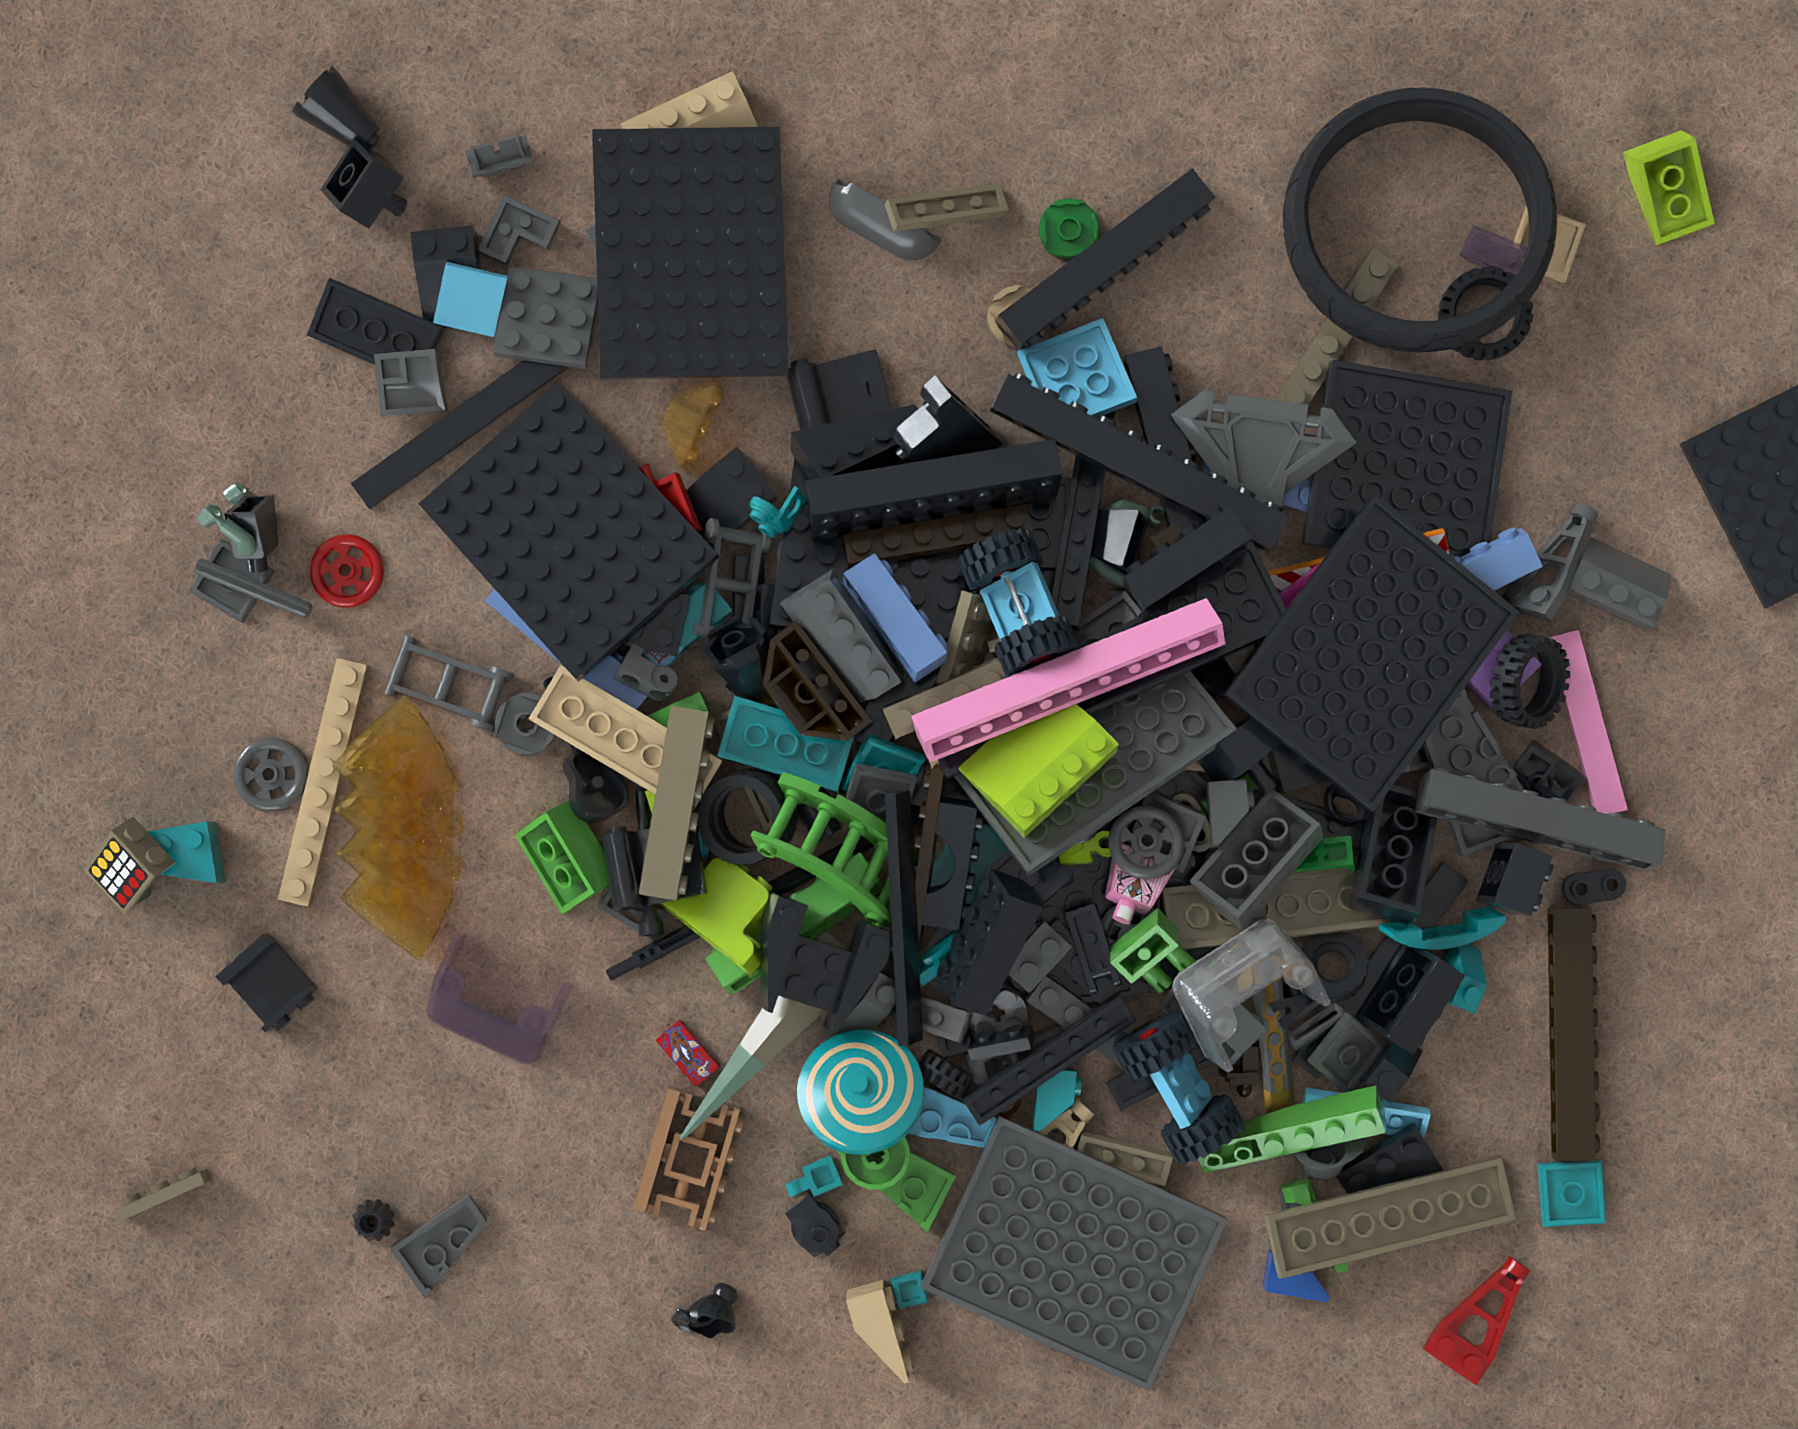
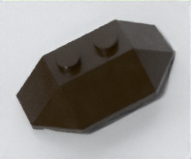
[762,621,872,741]

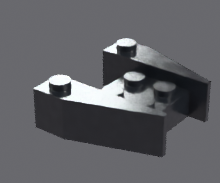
[760,892,893,1033]

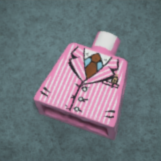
[1105,843,1175,924]

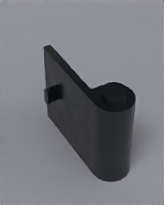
[787,349,891,430]
[602,826,707,911]

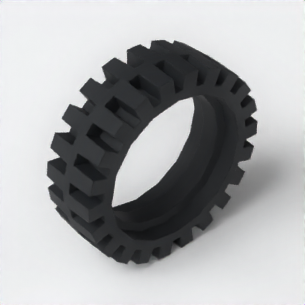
[1438,266,1533,361]
[1490,634,1570,729]

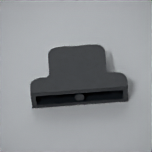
[893,375,1002,464]

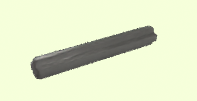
[194,558,313,619]

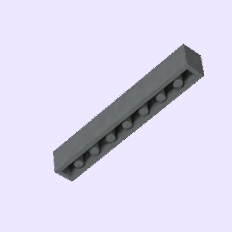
[1415,767,1666,872]

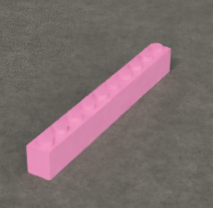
[911,598,1225,762]

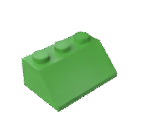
[514,800,610,914]

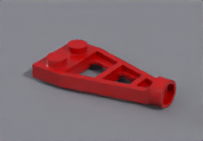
[1422,1256,1530,1385]

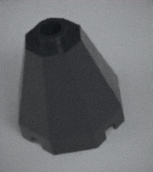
[700,618,769,697]

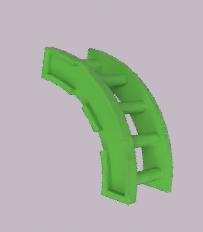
[750,772,919,927]

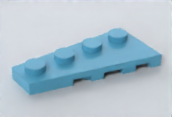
[908,1085,997,1148]

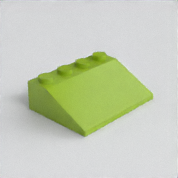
[958,704,1119,838]

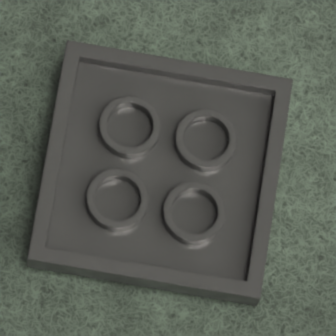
[493,266,598,369]

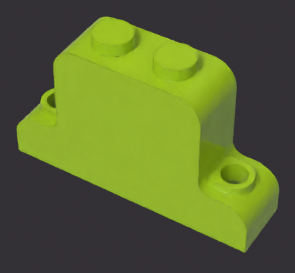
[660,857,773,976]

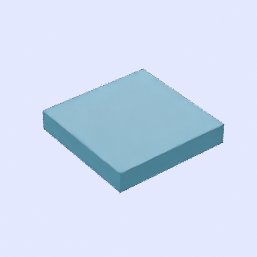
[433,262,507,337]

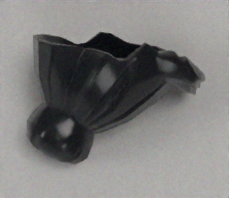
[671,1283,738,1338]

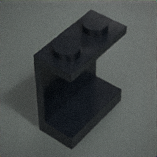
[215,933,318,1032]

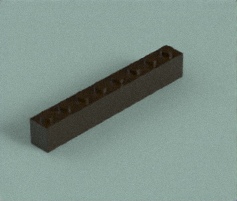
[1547,908,1600,1161]

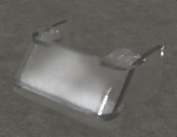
[1172,919,1331,1073]

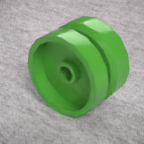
[841,1136,910,1190]

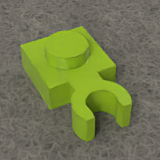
[1059,831,1112,867]

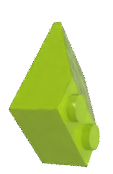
[1623,130,1715,246]

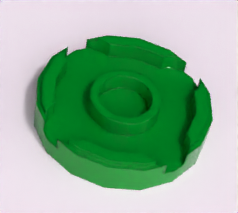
[1038,198,1100,260]

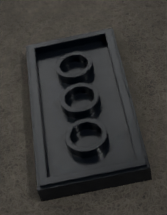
[307,278,444,365]

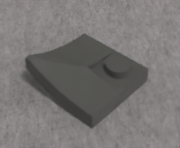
[374,349,447,416]
[1126,790,1207,873]

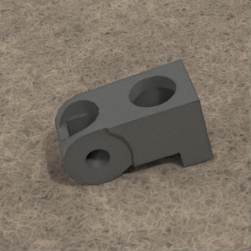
[614,643,678,701]

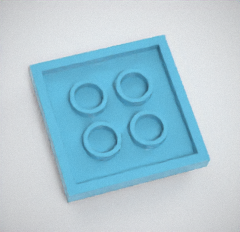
[1017,318,1138,418]

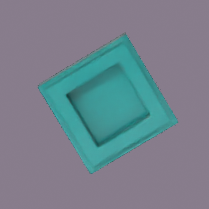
[891,1270,928,1310]

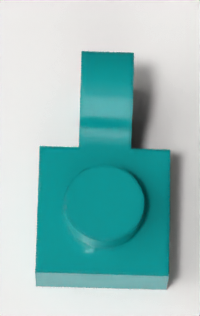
[785,1155,843,1197]

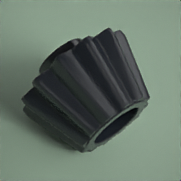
[352,1199,395,1242]

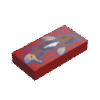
[655,1019,720,1087]

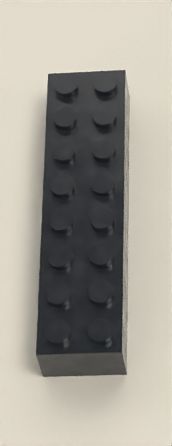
[806,439,1062,539]

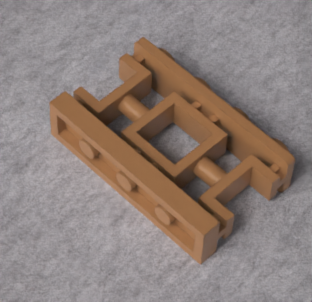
[633,1086,746,1231]

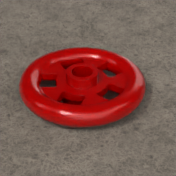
[310,534,384,608]

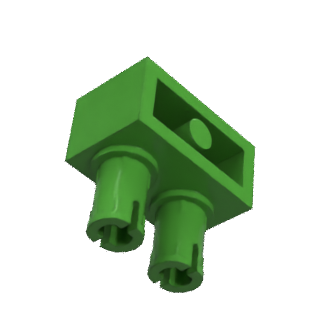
[1110,908,1196,994]

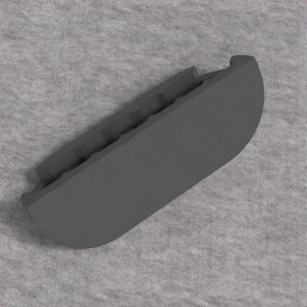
[829,179,942,260]

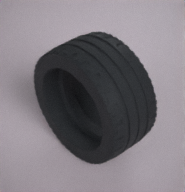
[698,769,798,865]

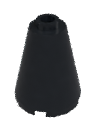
[292,66,380,149]

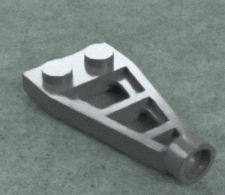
[1502,503,1598,621]

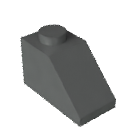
[1206,779,1254,850]

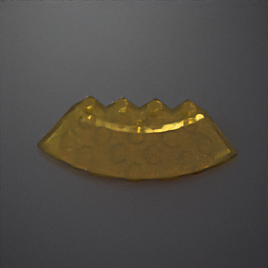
[332,695,463,960]

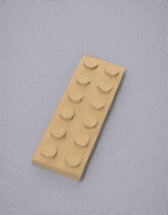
[529,665,723,810]

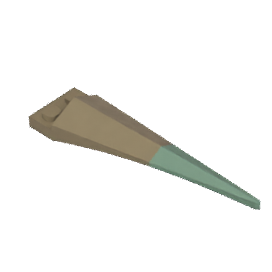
[680,931,848,1140]

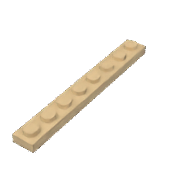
[278,658,369,907]

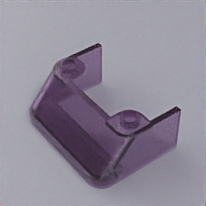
[426,932,575,1064]

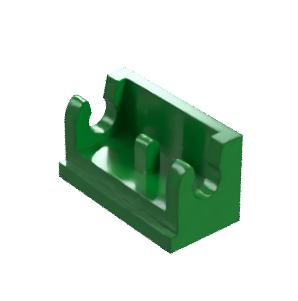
[1293,835,1356,873]

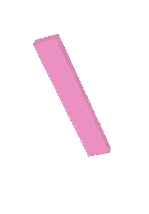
[1549,630,1628,814]

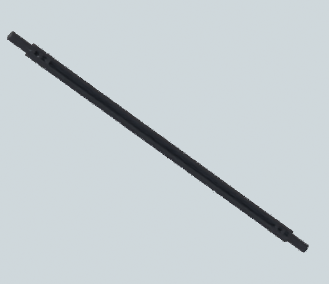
[606,806,922,981]

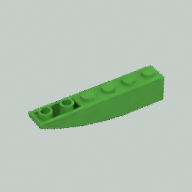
[1198,1086,1386,1173]

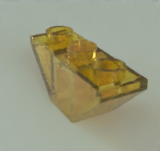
[661,379,724,470]

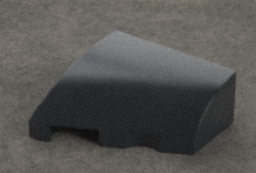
[1513,739,1585,800]

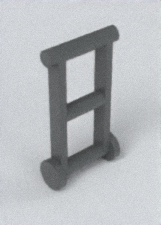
[693,518,771,637]
[384,635,514,732]

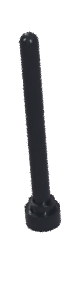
[635,787,664,937]

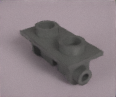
[465,134,532,178]

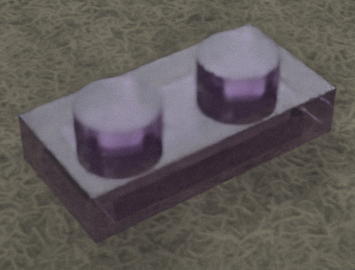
[1459,225,1527,278]

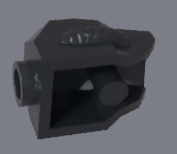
[785,1194,845,1257]

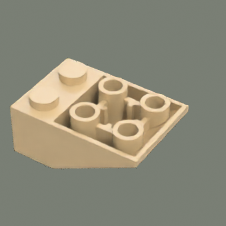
[846,1280,913,1384]

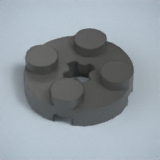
[495,693,556,755]
[965,981,1029,1035]

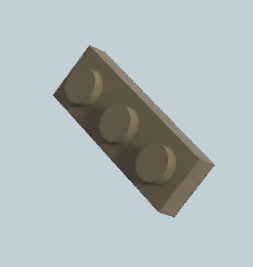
[1077,1131,1173,1186]
[113,1167,212,1222]

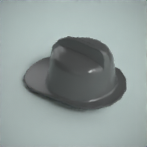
[1295,1138,1366,1180]

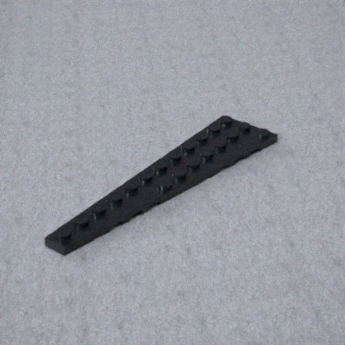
[938,540,1286,780]

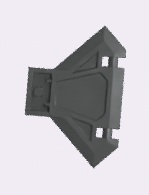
[1171,390,1357,507]

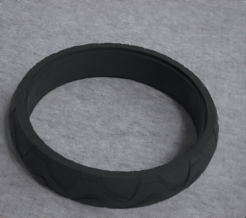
[1283,87,1557,353]

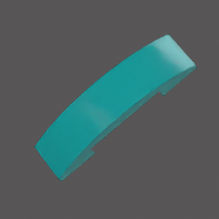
[1379,907,1506,950]

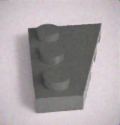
[390,1193,487,1299]

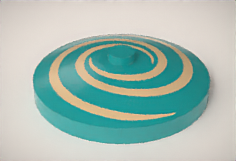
[797,1030,925,1155]

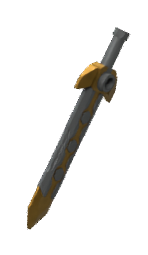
[1236,916,1297,1114]

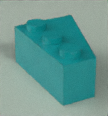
[148,821,225,883]

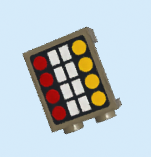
[83,816,176,915]

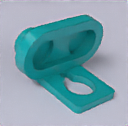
[749,486,806,538]

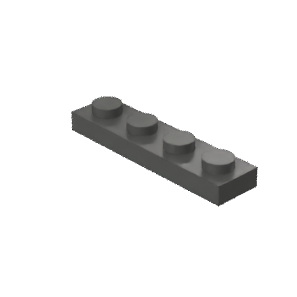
[1024,976,1127,1069]

